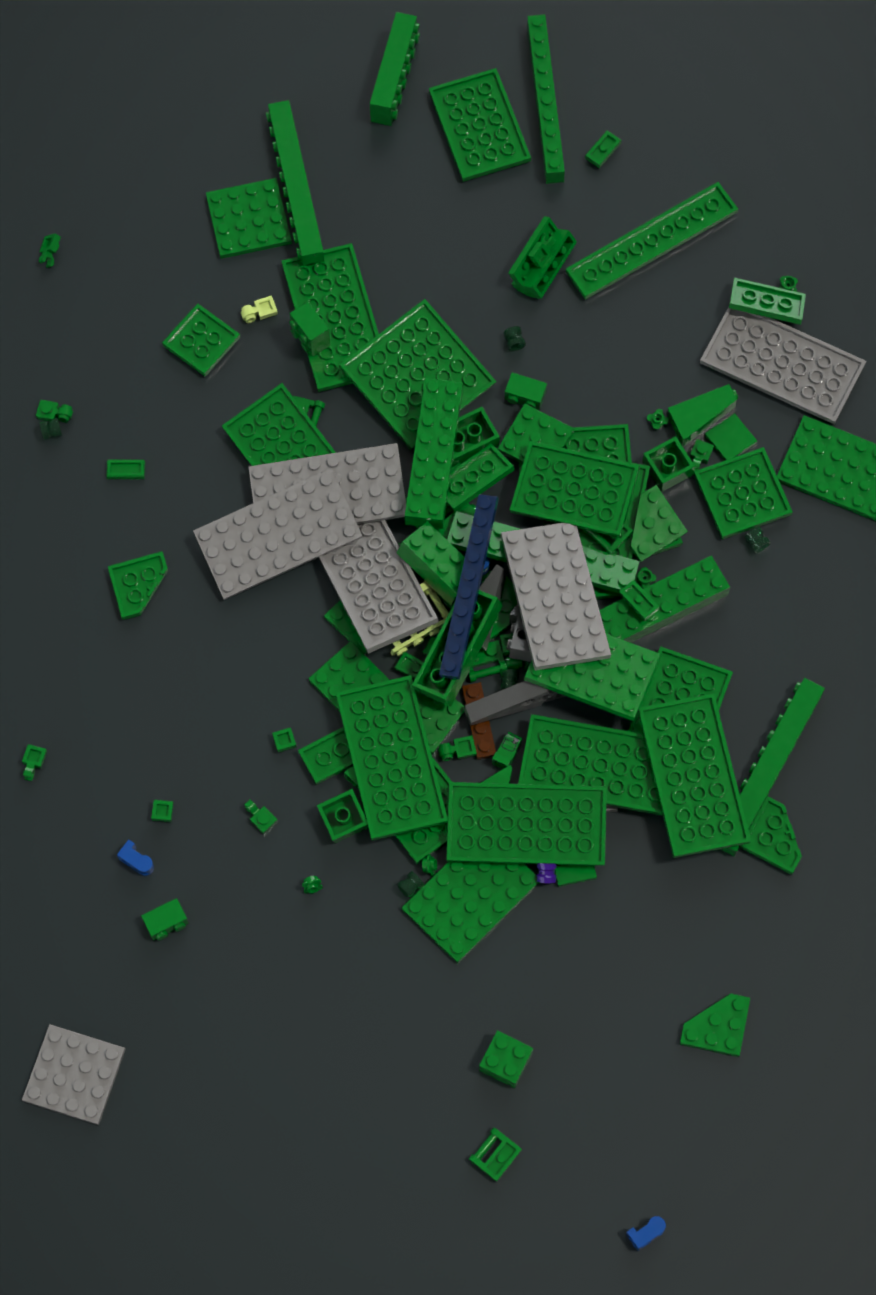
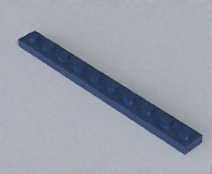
[439,494,499,680]

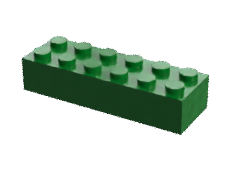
[370,12,420,126]
[412,590,503,707]

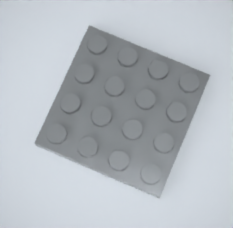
[22,1024,126,1126]

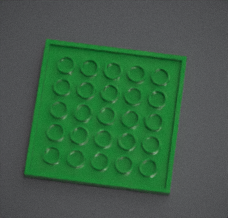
[339,299,496,450]

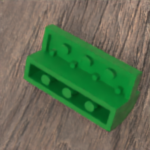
[508,216,577,299]

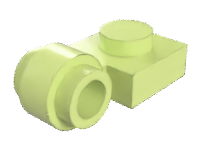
[241,295,278,323]

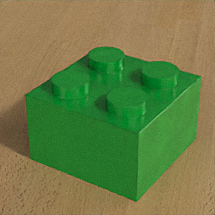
[289,302,331,357]
[642,436,695,492]
[317,789,368,844]
[479,1030,533,1088]

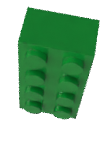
[452,407,500,467]
[397,521,465,605]

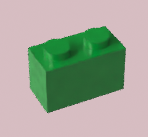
[504,372,547,410]
[141,898,189,941]

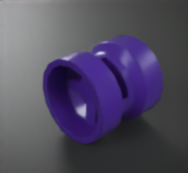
[537,863,557,883]

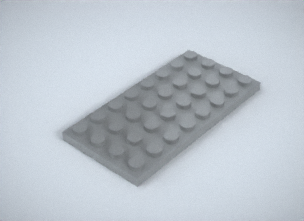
[700,307,866,425]
[249,443,406,524]
[193,468,363,600]
[319,520,439,654]
[501,523,611,670]

